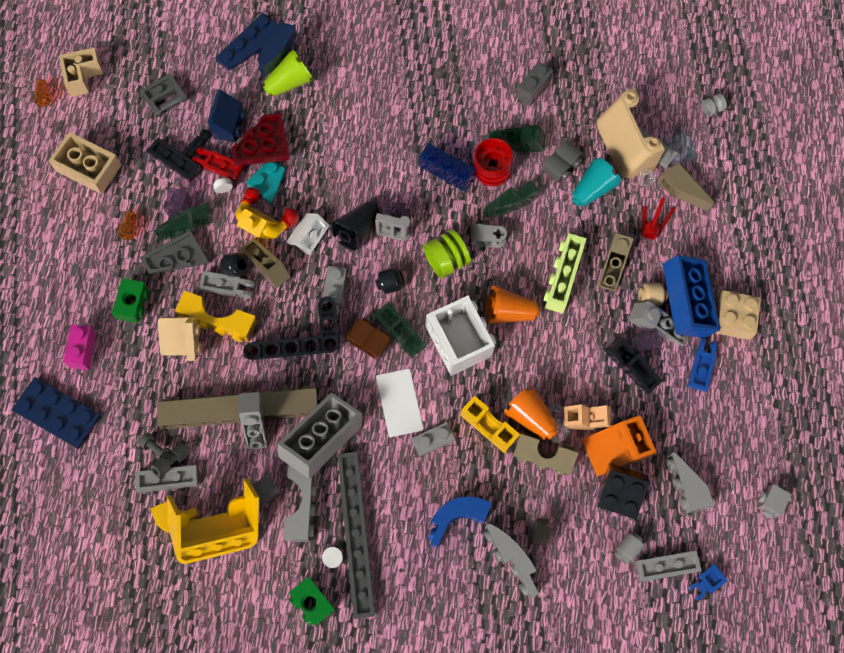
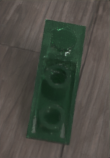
[487,125,546,153]

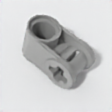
[471,224,507,248]

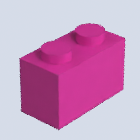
[63,325,96,370]

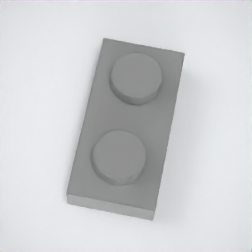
[411,422,455,457]

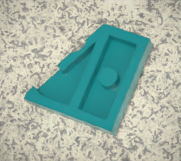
[246,162,285,206]

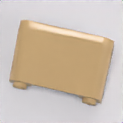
[597,88,665,178]

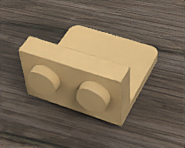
[158,317,201,361]

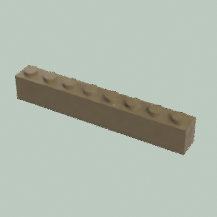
[157,386,318,430]

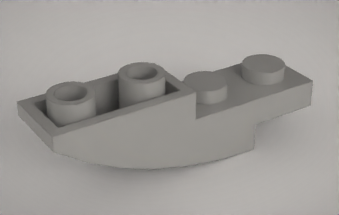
[484,524,539,599]

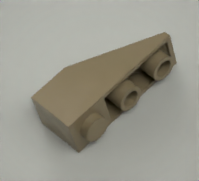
[658,162,715,211]
[598,232,634,292]

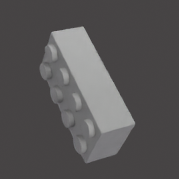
[277,393,362,479]

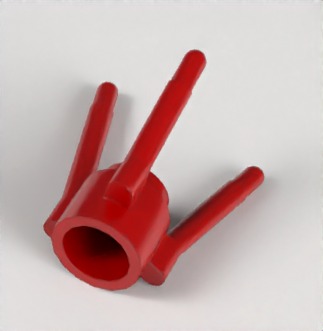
[640,197,675,240]

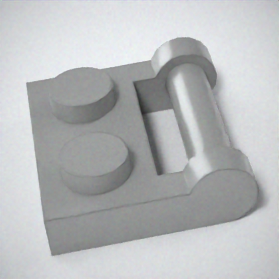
[375,213,410,241]

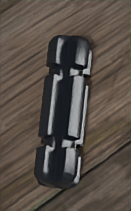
[182,129,211,159]

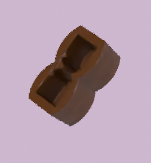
[346,318,391,361]

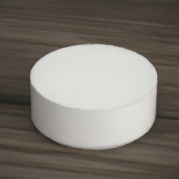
[213,178,233,193]
[322,547,343,568]

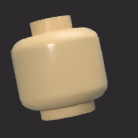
[638,283,668,307]

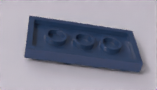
[11,377,101,450]

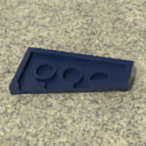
[215,13,280,71]

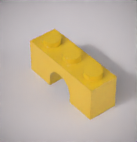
[460,395,520,454]

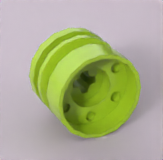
[423,229,471,279]

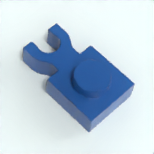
[688,564,728,600]

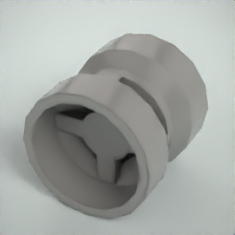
[701,93,727,117]

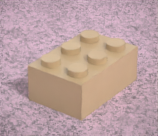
[49,132,122,194]

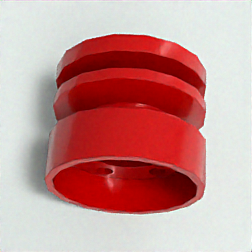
[474,138,513,187]

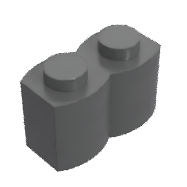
[541,140,583,183]

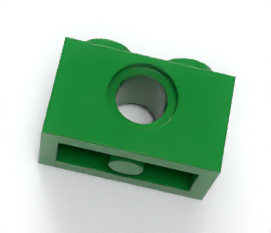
[112,278,150,324]
[289,576,336,627]

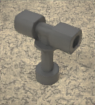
[138,432,190,478]

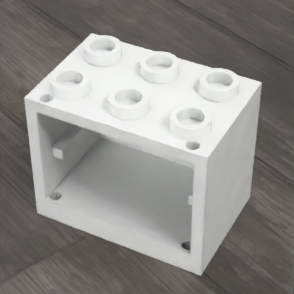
[425,296,496,376]

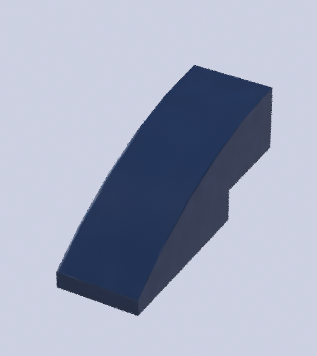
[259,22,297,77]

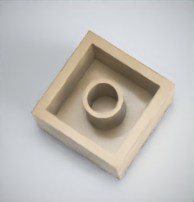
[716,290,761,340]

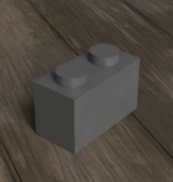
[516,61,553,106]

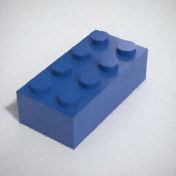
[663,255,720,338]

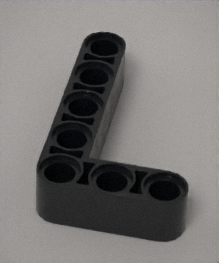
[243,296,340,360]

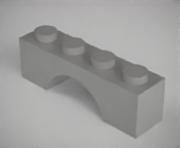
[283,464,317,542]

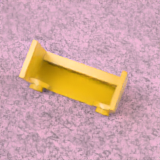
[167,478,259,564]

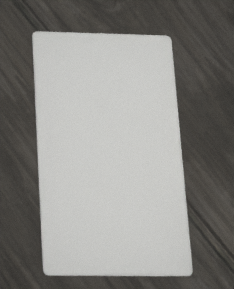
[376,369,423,437]

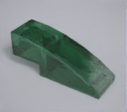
[483,181,540,218]
[155,203,214,241]
[372,302,426,358]

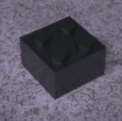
[596,463,650,520]

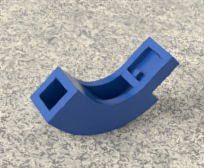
[428,496,492,549]

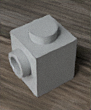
[757,484,792,518]

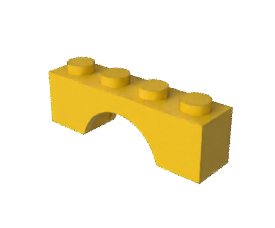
[175,291,258,342]

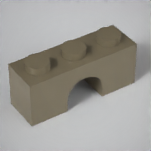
[513,429,579,475]

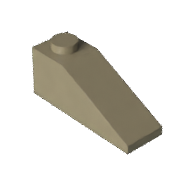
[240,238,291,289]

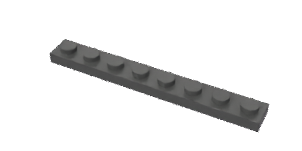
[337,452,375,619]

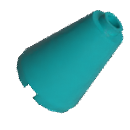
[571,157,622,207]

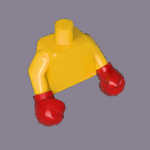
[235,187,299,240]

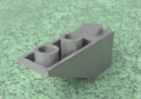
[628,301,688,346]
[239,392,267,449]
[667,452,714,514]

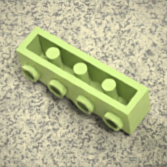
[543,233,586,314]

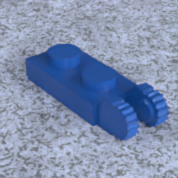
[687,337,717,393]

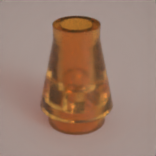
[33,79,52,107]
[117,211,136,240]

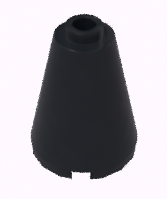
[330,201,380,251]

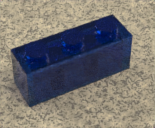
[419,143,476,192]

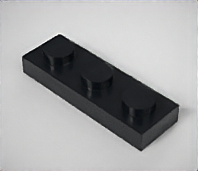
[146,137,202,182]

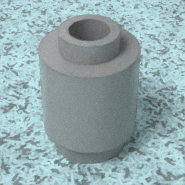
[615,533,644,565]

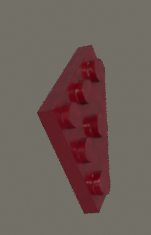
[232,113,289,166]

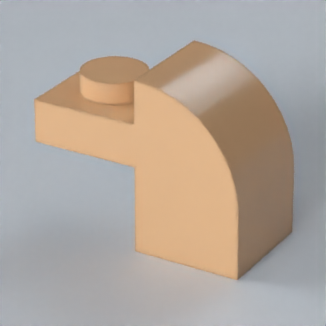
[564,404,611,431]

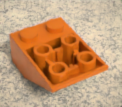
[582,415,656,476]

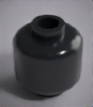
[220,252,249,277]
[375,267,405,294]

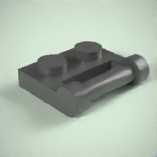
[139,73,188,117]

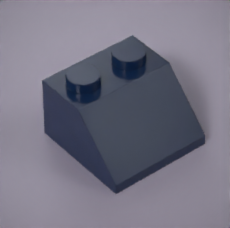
[208,89,246,143]

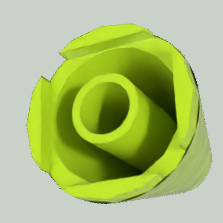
[263,50,314,97]

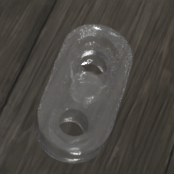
[547,403,569,443]

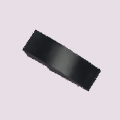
[604,338,662,394]

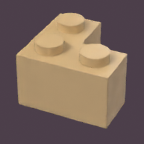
[59,47,103,97]

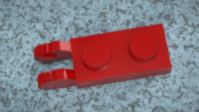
[191,147,244,182]

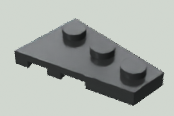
[140,231,209,275]

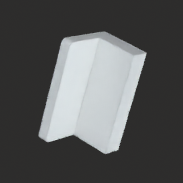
[287,213,330,255]

